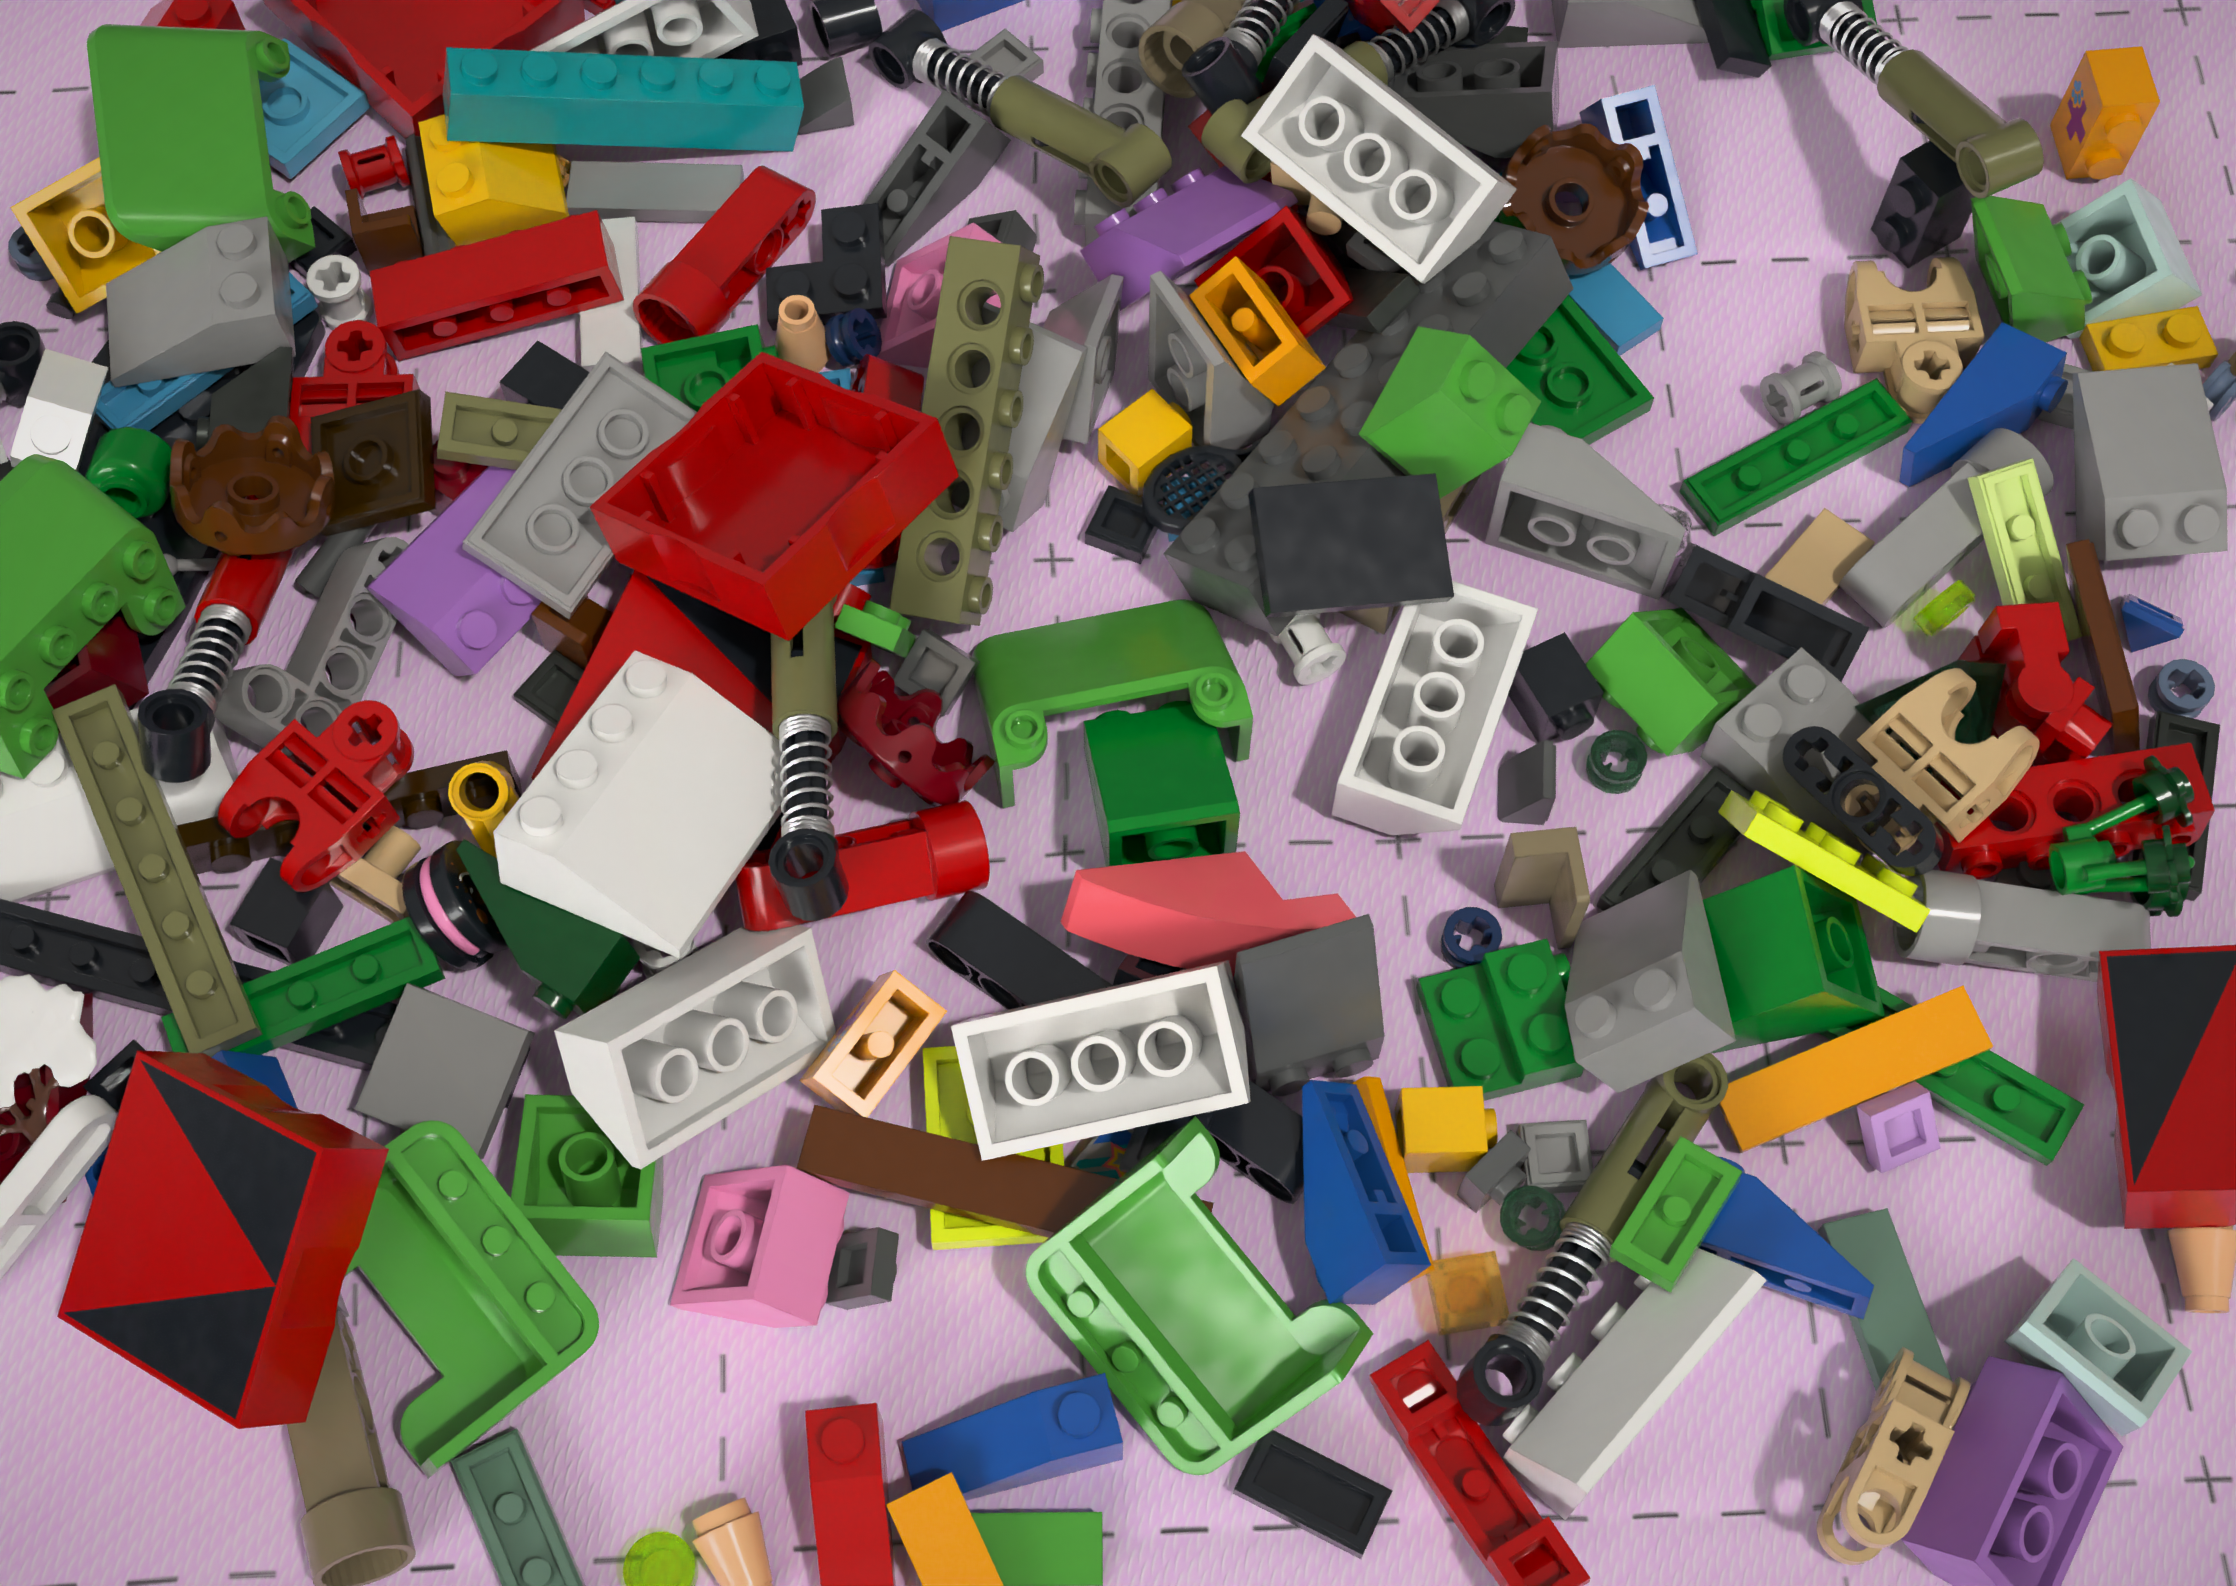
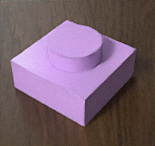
[1856,1081,1941,1173]

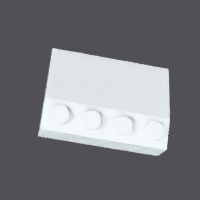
[493,651,787,959]

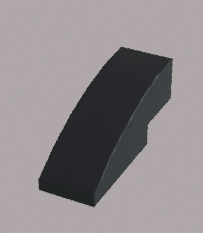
[1661,542,1870,682]

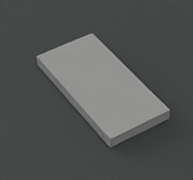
[462,352,697,619]

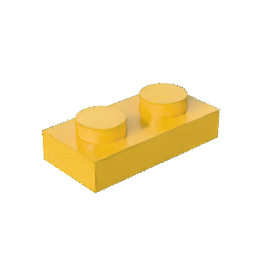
[2079,306,2218,371]

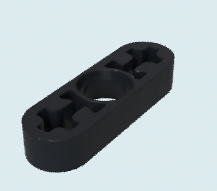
[1783,726,1944,876]

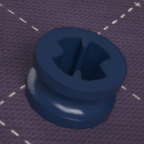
[825,308,882,367]
[1440,907,1502,969]

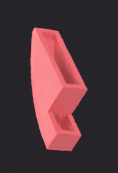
[1060,851,1356,977]

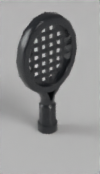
[1142,434,1267,535]

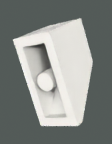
[10,348,108,471]

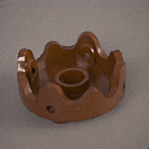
[1498,124,1649,275]
[170,415,335,556]

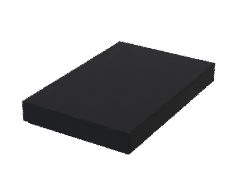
[1248,473,1454,618]

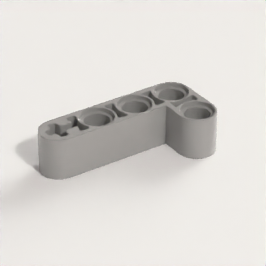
[215,537,409,757]

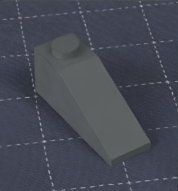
[864,89,1011,266]

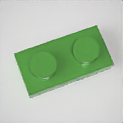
[835,600,918,659]
[1609,1136,1743,1293]

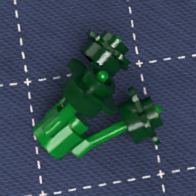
[2049,755,2195,917]

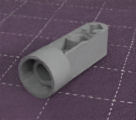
[1839,428,2054,628]
[1893,869,2151,982]

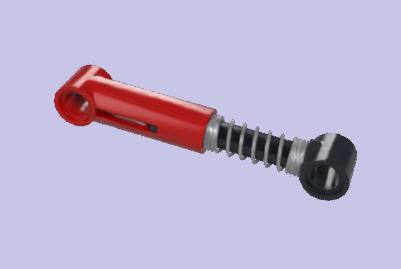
[137,495,301,783]

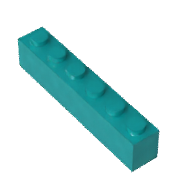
[443,47,804,152]

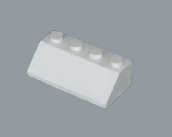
[529,0,759,59]
[1241,34,1517,284]
[1332,581,1538,835]
[0,708,239,903]
[554,925,836,1169]
[951,960,1251,1161]
[1502,1248,1767,1520]

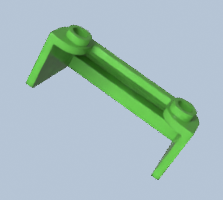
[87,24,315,263]
[972,599,1253,808]
[1026,1116,1374,1475]

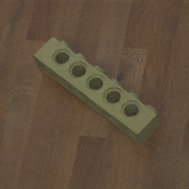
[889,236,1044,626]

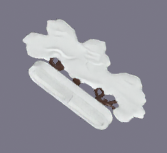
[0,974,118,1280]

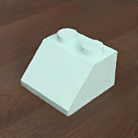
[2058,178,2202,339]
[2004,1258,2192,1436]

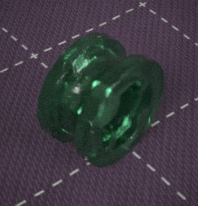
[1586,730,1647,794]
[1500,1186,1566,1251]

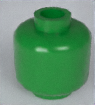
[86,427,172,518]

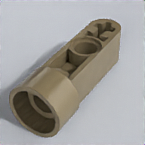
[1139,0,1249,98]
[287,1310,416,1586]

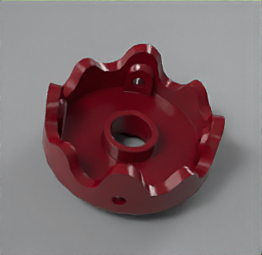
[837,658,995,806]

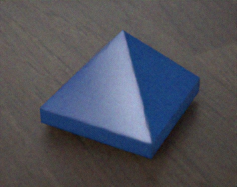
[2120,594,2185,653]

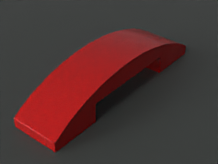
[1369,1340,1591,1586]

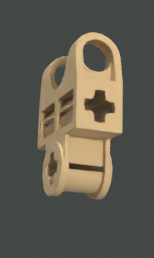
[1844,257,1985,424]
[1845,668,2039,855]
[1817,1347,1970,1565]

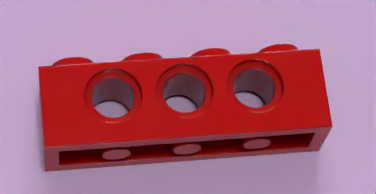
[1934,743,2215,880]

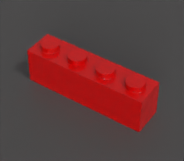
[370,210,624,361]

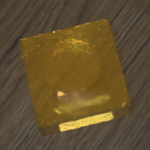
[1426,1251,1509,1335]

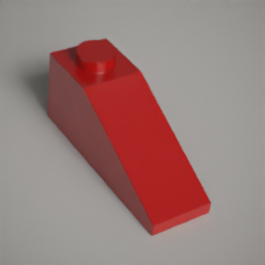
[805,1403,896,1586]

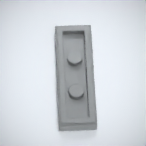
[566,161,744,223]

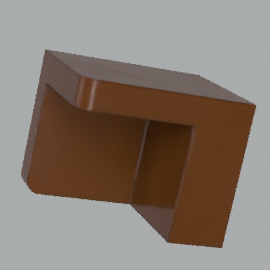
[345,188,423,276]
[531,596,613,670]

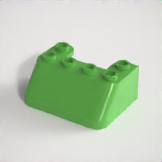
[0,454,186,779]
[345,1120,599,1479]

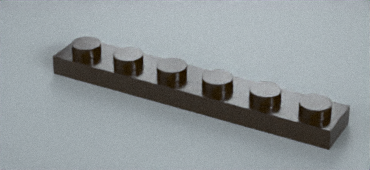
[177,750,522,874]

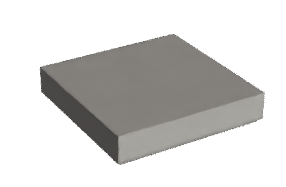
[354,983,535,1159]

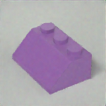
[1080,166,1298,311]
[365,466,542,677]
[1901,1356,2123,1586]

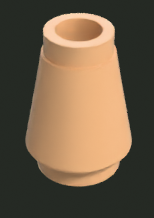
[774,295,831,373]
[2167,1225,2236,1313]
[692,1497,773,1586]

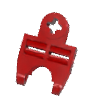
[289,320,420,454]
[218,700,414,892]

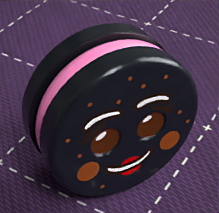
[402,840,509,970]

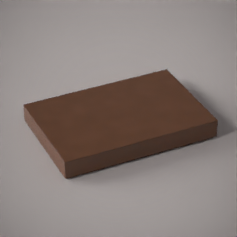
[2066,539,2140,754]

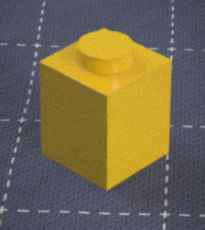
[1098,389,1193,497]
[1395,1086,1498,1173]

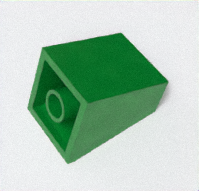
[1083,701,1240,867]
[1703,865,1886,1053]

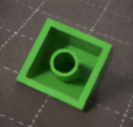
[1971,196,2092,342]
[1359,326,1541,499]
[1586,608,1757,756]
[511,1094,663,1258]

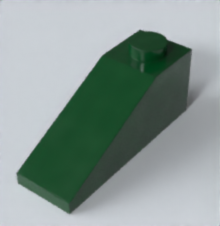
[456,839,640,1019]

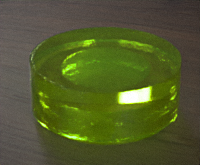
[1913,579,1976,637]
[623,1532,698,1586]

